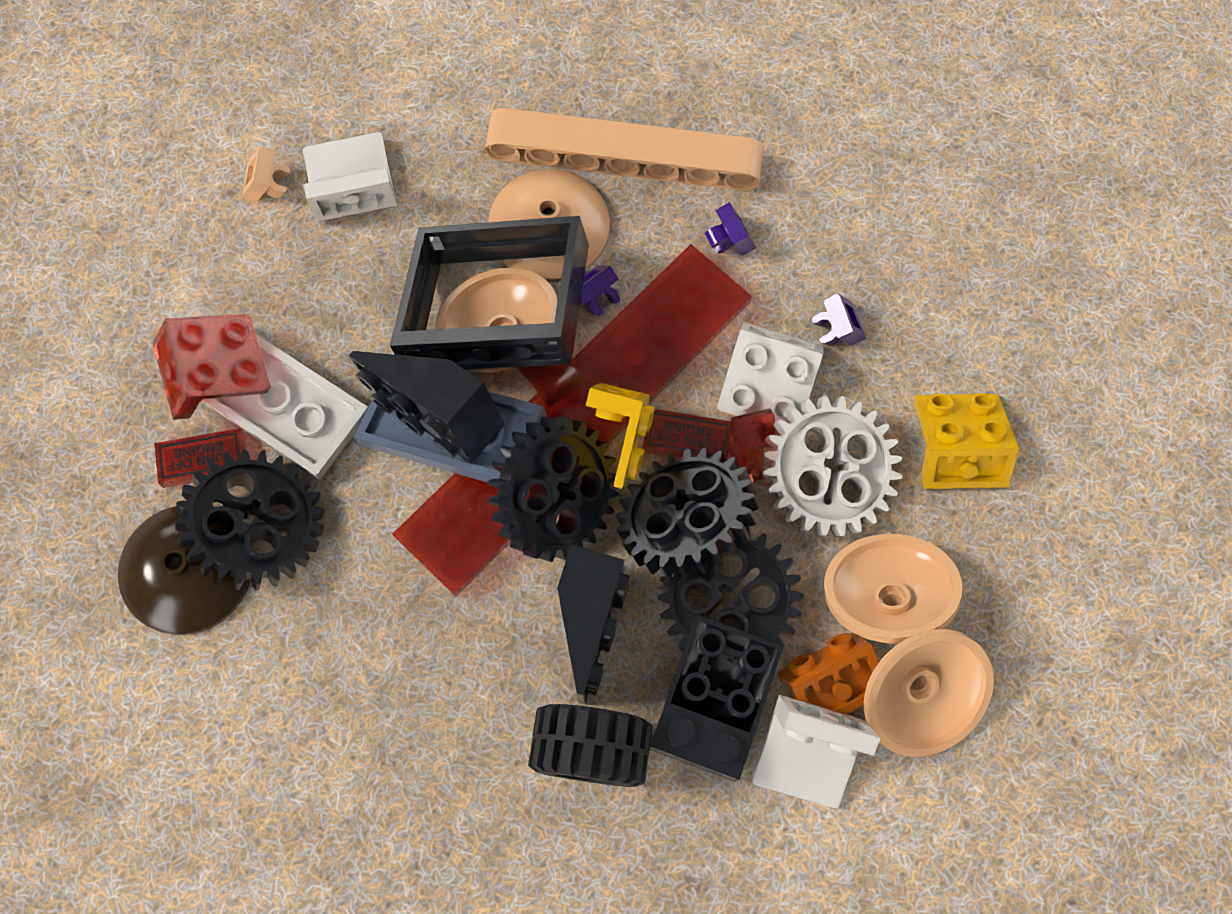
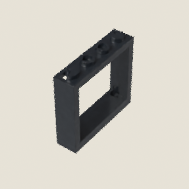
[390,216,589,370]

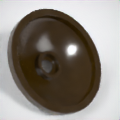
[118,506,251,635]

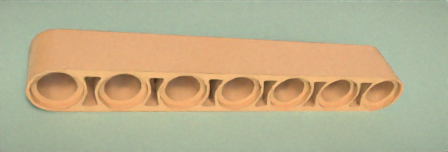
[484,108,764,191]

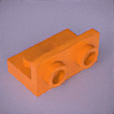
[778,632,879,715]

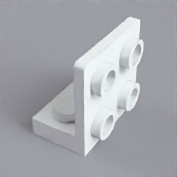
[303,132,397,222]
[717,322,823,427]
[751,695,880,808]

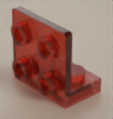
[152,314,271,420]

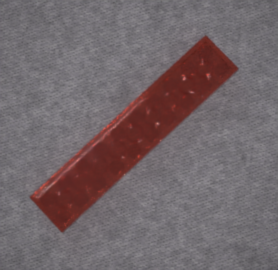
[392,244,752,598]

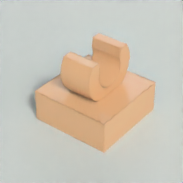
[241,146,290,202]

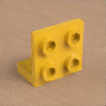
[586,383,655,489]
[914,393,1019,489]

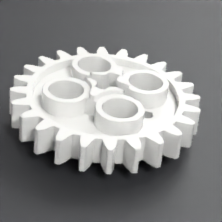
[760,396,902,537]

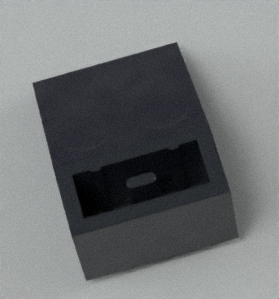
[349,351,505,464]
[557,544,630,705]
[650,615,784,782]

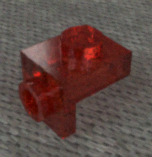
[728,408,775,482]

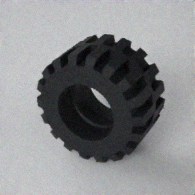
[528,704,653,787]

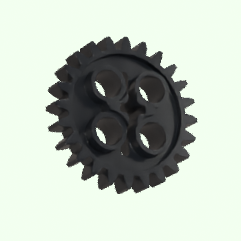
[487,416,619,562]
[616,448,760,578]
[175,449,325,591]
[658,526,804,651]

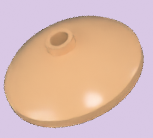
[489,169,610,282]
[435,268,558,373]
[824,534,963,644]
[864,629,994,757]

